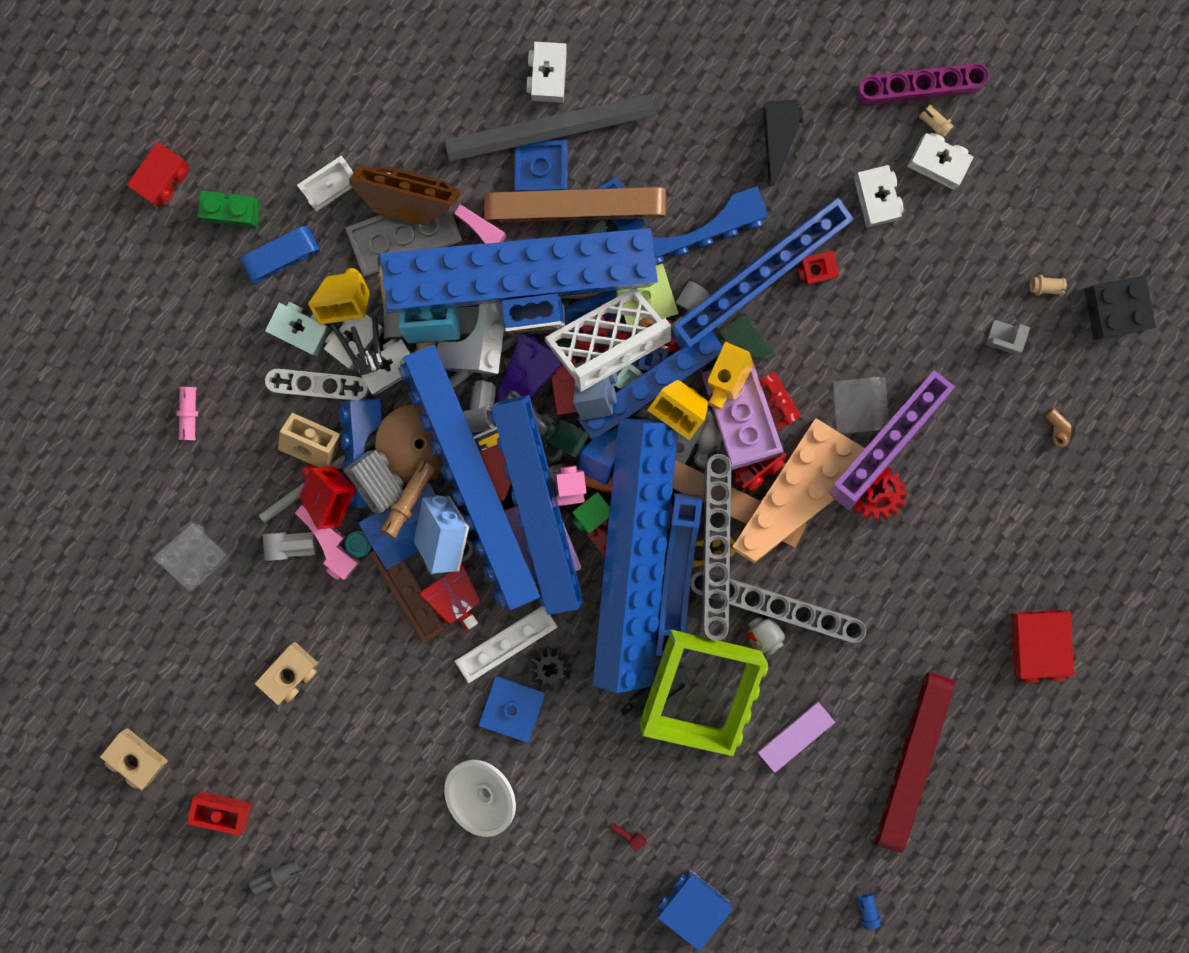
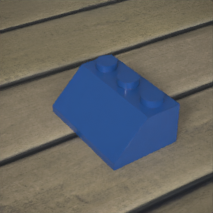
[359,483,436,570]

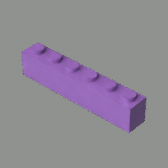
[828,370,955,510]

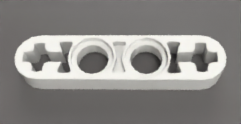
[265,369,369,400]

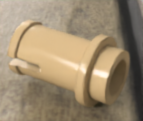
[919,105,954,138]
[1030,275,1067,296]

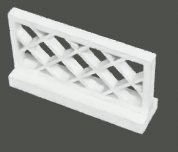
[545,289,671,392]

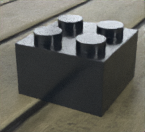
[1084,275,1156,340]

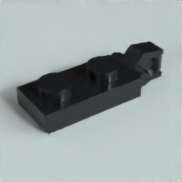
[620,667,692,724]

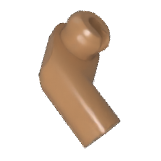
[1044,408,1071,448]

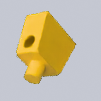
[308,268,370,325]
[707,342,753,410]
[647,380,708,440]

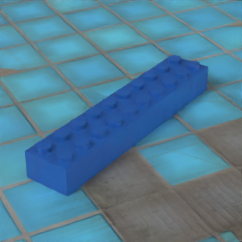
[377,228,658,314]
[398,345,540,610]
[593,419,678,693]

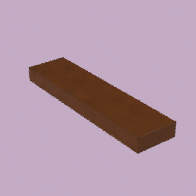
[369,550,446,643]

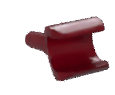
[611,823,647,850]

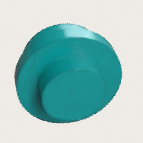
[345,531,372,557]

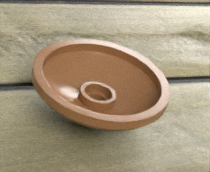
[375,405,443,483]

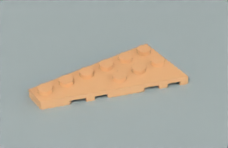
[732,418,865,563]

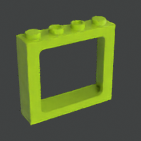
[639,630,768,756]

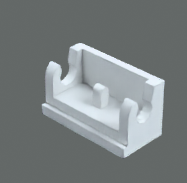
[297,156,353,212]

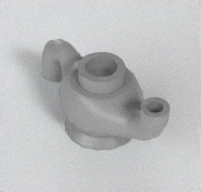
[694,408,722,469]

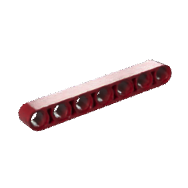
[875,672,955,853]

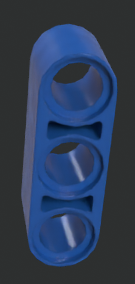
[240,226,320,284]

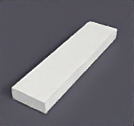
[455,606,558,683]

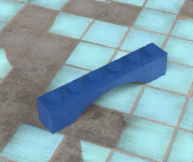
[652,186,768,265]
[578,331,723,441]
[656,493,702,658]

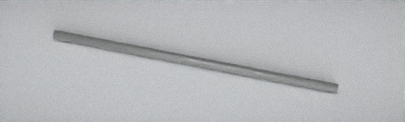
[259,335,520,523]

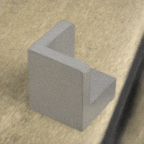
[985,320,1030,354]

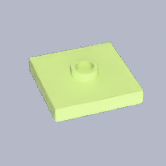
[617,263,679,325]

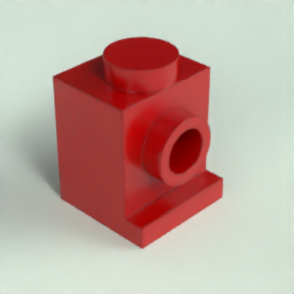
[796,251,839,286]

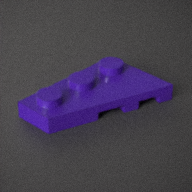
[494,332,568,404]

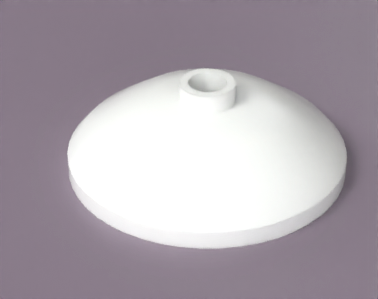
[444,760,516,837]

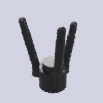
[331,315,383,376]

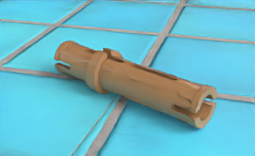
[380,461,435,539]

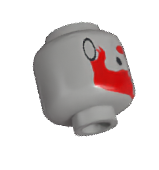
[746,616,785,657]

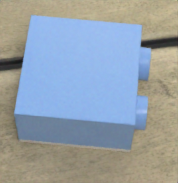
[414,496,469,573]

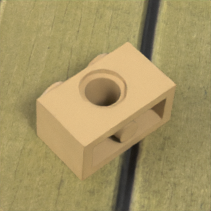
[278,413,340,467]
[255,642,318,705]
[100,728,168,790]

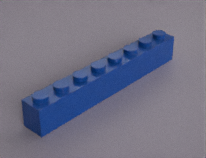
[671,198,854,350]
[490,395,584,615]

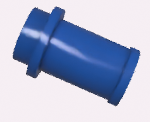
[857,893,882,930]

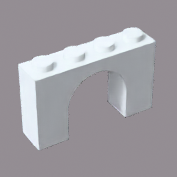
[437,302,505,374]

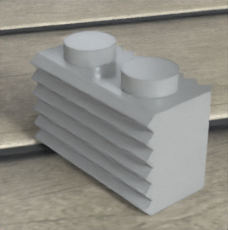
[344,450,404,513]

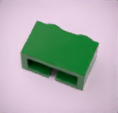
[198,191,260,228]
[572,491,610,533]

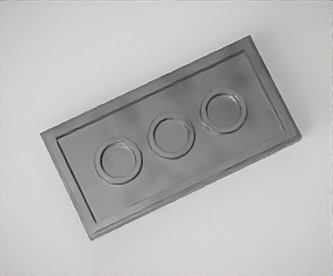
[345,209,463,278]

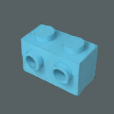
[399,307,461,343]

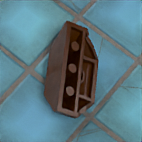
[349,166,460,225]

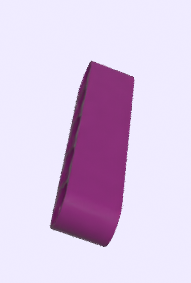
[855,63,989,106]

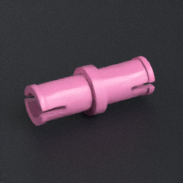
[176,387,198,440]

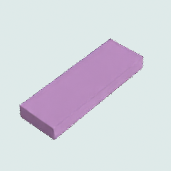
[757,701,835,772]

